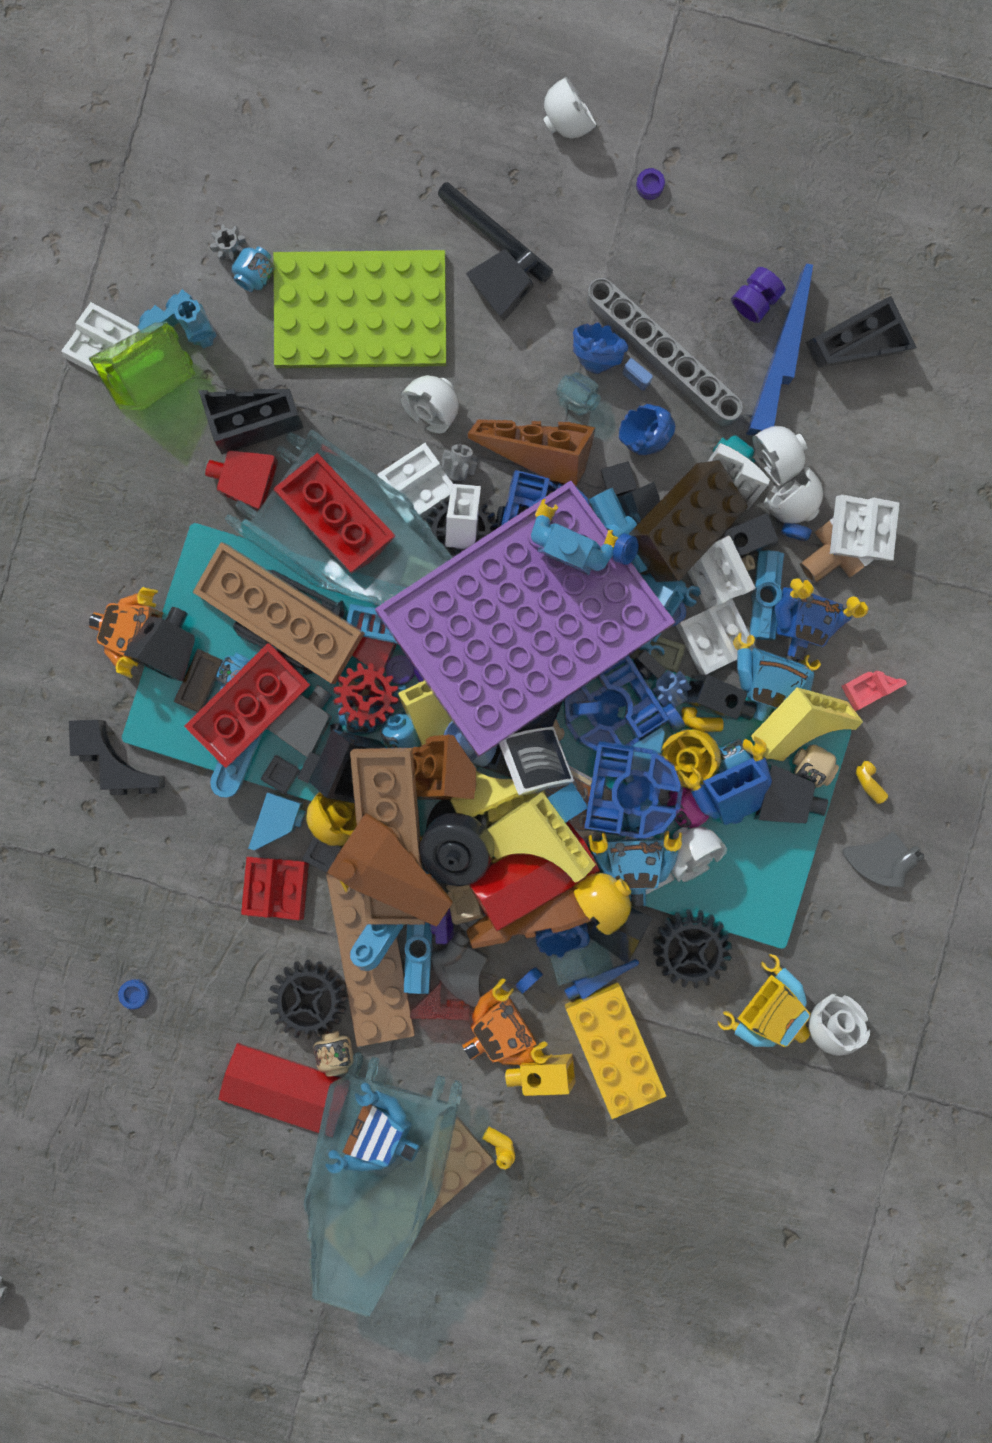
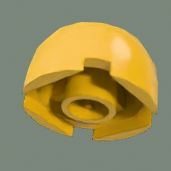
[661,730,721,789]
[306,792,357,846]
[574,873,631,935]

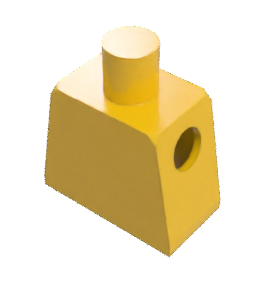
[505,1054,576,1096]

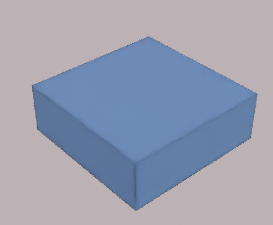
[622,358,653,391]

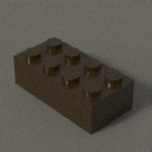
[629,460,748,582]

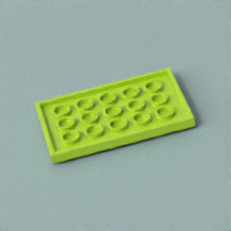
[273,250,446,368]

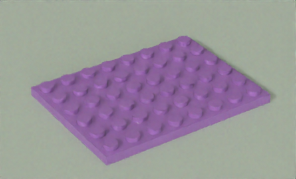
[375,481,675,758]

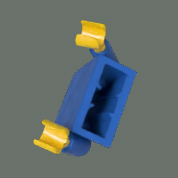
[679,736,772,825]

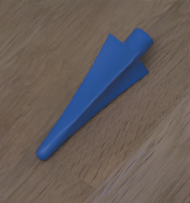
[564,959,639,1001]

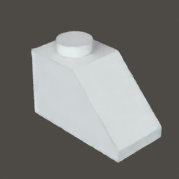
[445,484,481,549]

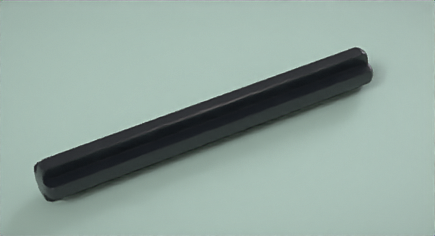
[438,182,553,283]

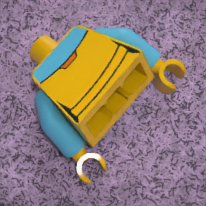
[718,954,810,1047]

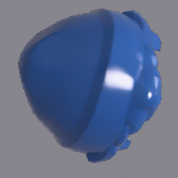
[573,322,628,374]
[618,404,675,455]
[535,923,590,958]

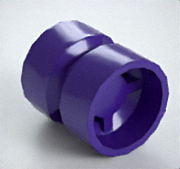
[731,267,786,323]

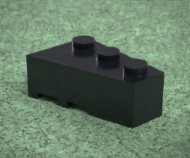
[805,296,917,368]
[198,389,304,455]

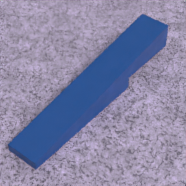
[746,264,813,436]

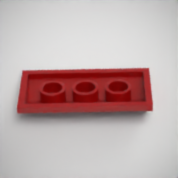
[273,452,395,574]
[184,643,310,768]
[468,821,600,932]
[218,1043,348,1136]

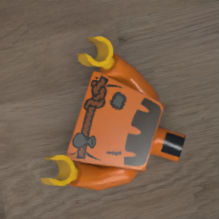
[89,587,163,678]
[462,979,552,1065]

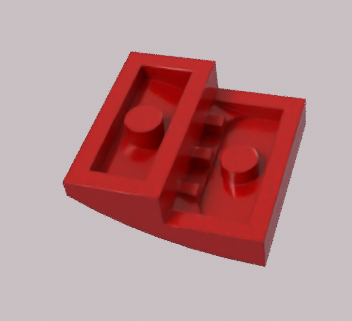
[241,856,309,920]

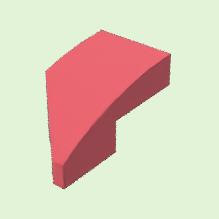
[841,671,907,711]

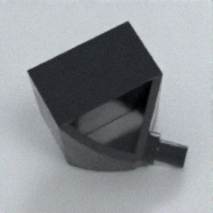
[309,723,386,803]

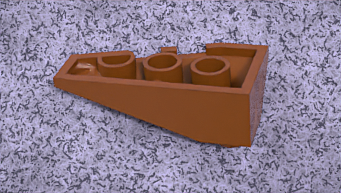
[468,419,595,486]
[413,734,477,800]
[327,813,453,927]
[466,887,591,949]

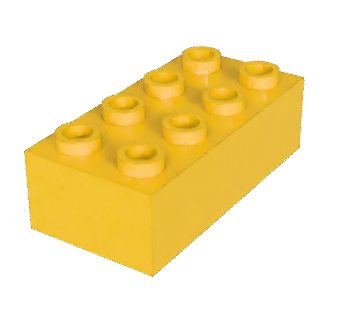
[564,982,666,1119]

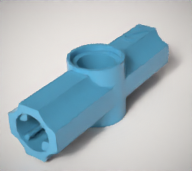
[173,296,217,349]
[589,488,647,573]
[749,550,784,640]
[404,922,433,994]

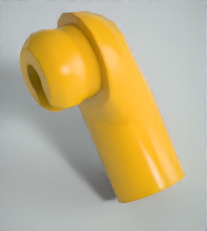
[681,707,724,732]
[856,761,888,804]
[482,1126,515,1169]

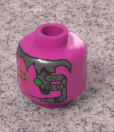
[667,787,709,829]

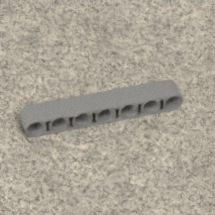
[587,278,743,427]

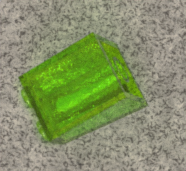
[88,322,196,411]

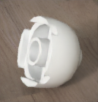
[543,77,597,139]
[400,375,459,434]
[752,426,807,486]
[764,466,823,524]
[671,827,727,882]
[809,994,870,1056]

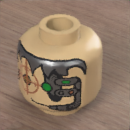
[792,744,839,788]
[313,1031,354,1076]

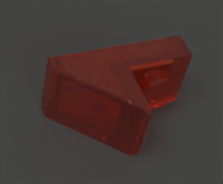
[410,981,470,1020]

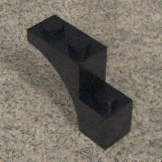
[69,720,165,795]

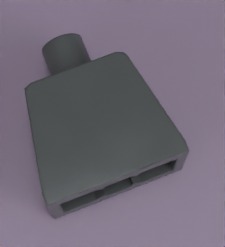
[267,685,332,757]

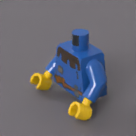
[774,578,868,660]

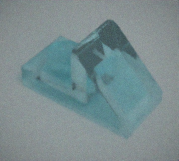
[549,942,614,986]

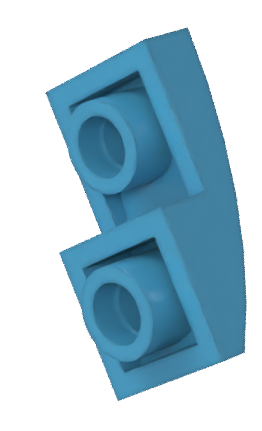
[137,289,193,339]

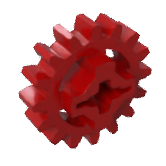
[333,663,398,728]

